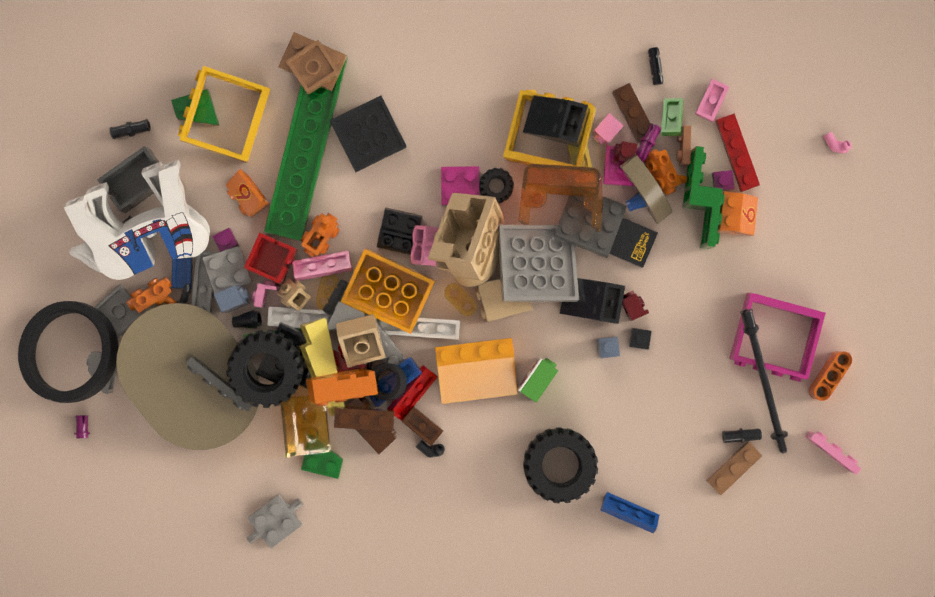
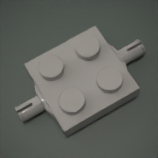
[247,494,303,548]

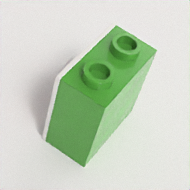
[517,357,559,403]

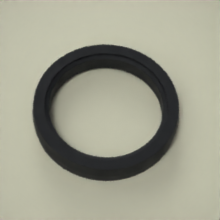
[18,301,119,403]

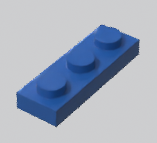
[369,357,422,407]
[600,492,660,533]

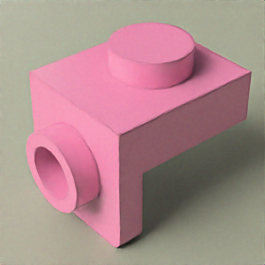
[252,281,279,308]

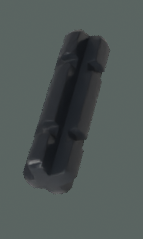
[648,47,664,85]
[323,280,349,315]

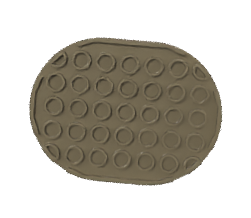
[116,303,259,450]

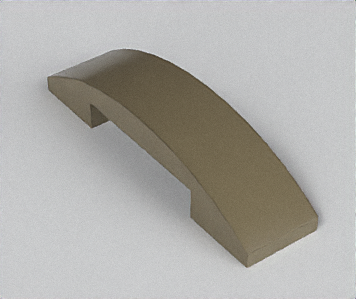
[620,154,673,224]

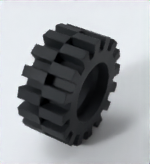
[479,168,514,203]

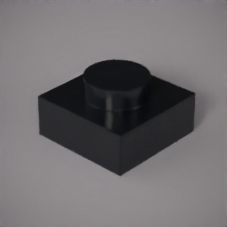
[629,328,652,350]

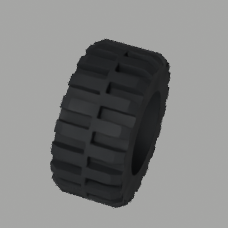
[226,330,304,408]
[523,427,598,504]

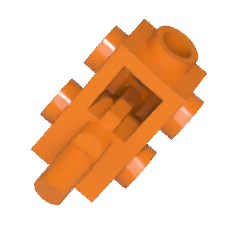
[644,149,687,196]
[301,213,340,257]
[126,277,176,313]

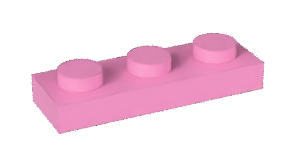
[292,250,352,281]
[806,431,861,475]

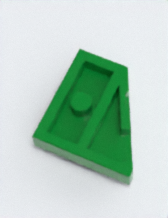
[171,89,219,126]
[301,433,343,479]

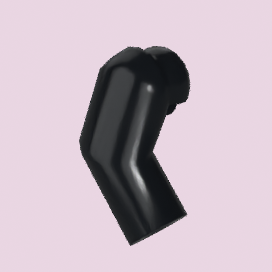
[416,440,445,458]

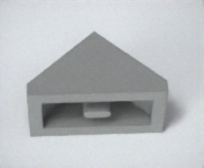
[328,302,366,330]

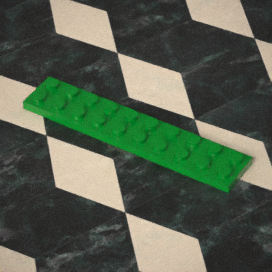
[264,56,348,241]

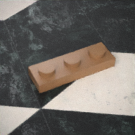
[706,441,762,495]

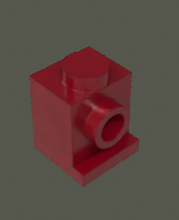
[612,141,638,164]
[622,291,649,321]

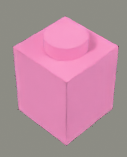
[592,113,624,146]

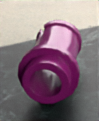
[74,415,90,439]

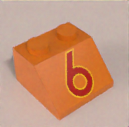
[226,169,270,217]
[717,191,758,236]

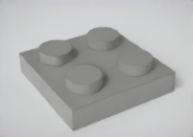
[202,246,251,294]

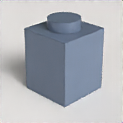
[596,337,620,358]

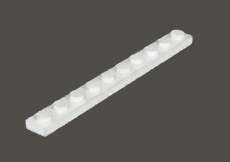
[267,307,460,340]

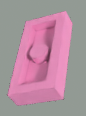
[695,79,729,122]

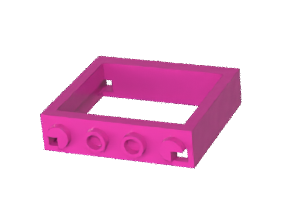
[729,293,826,382]

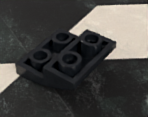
[377,207,423,255]

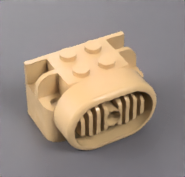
[428,193,504,287]

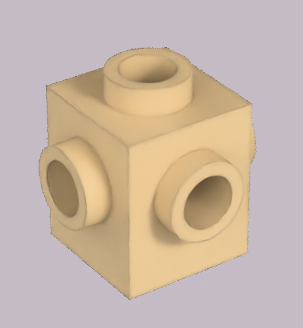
[277,278,311,312]

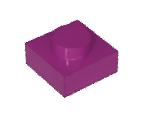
[712,170,735,191]
[212,228,239,252]

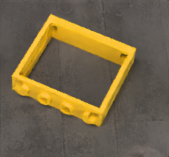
[177,66,270,163]
[503,89,596,177]

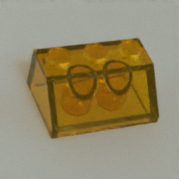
[281,396,331,457]

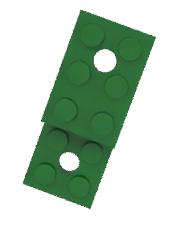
[682,146,725,249]

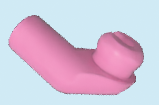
[823,132,852,154]

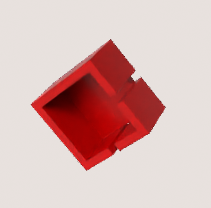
[244,232,298,284]

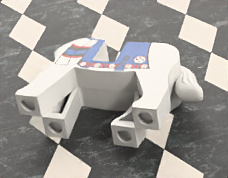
[64,160,210,280]

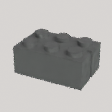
[97,146,159,213]

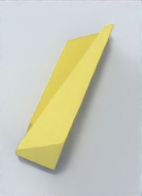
[299,318,344,416]

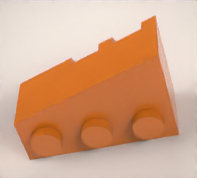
[306,368,378,406]

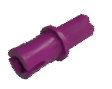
[636,123,661,161]

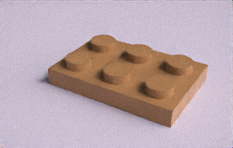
[278,32,347,91]

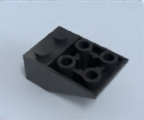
[523,95,589,147]
[559,278,625,324]

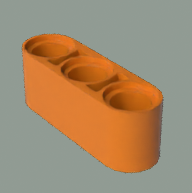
[809,351,852,401]

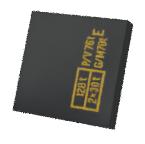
[610,218,658,268]

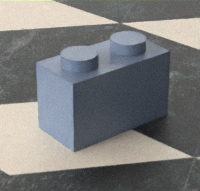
[214,285,251,313]

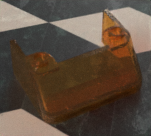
[518,164,603,232]

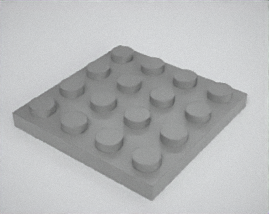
[498,225,579,302]

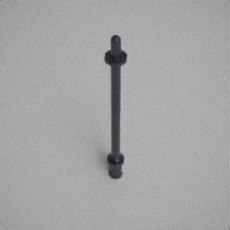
[740,309,788,454]

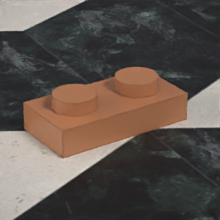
[676,125,692,166]

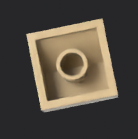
[336,314,386,367]

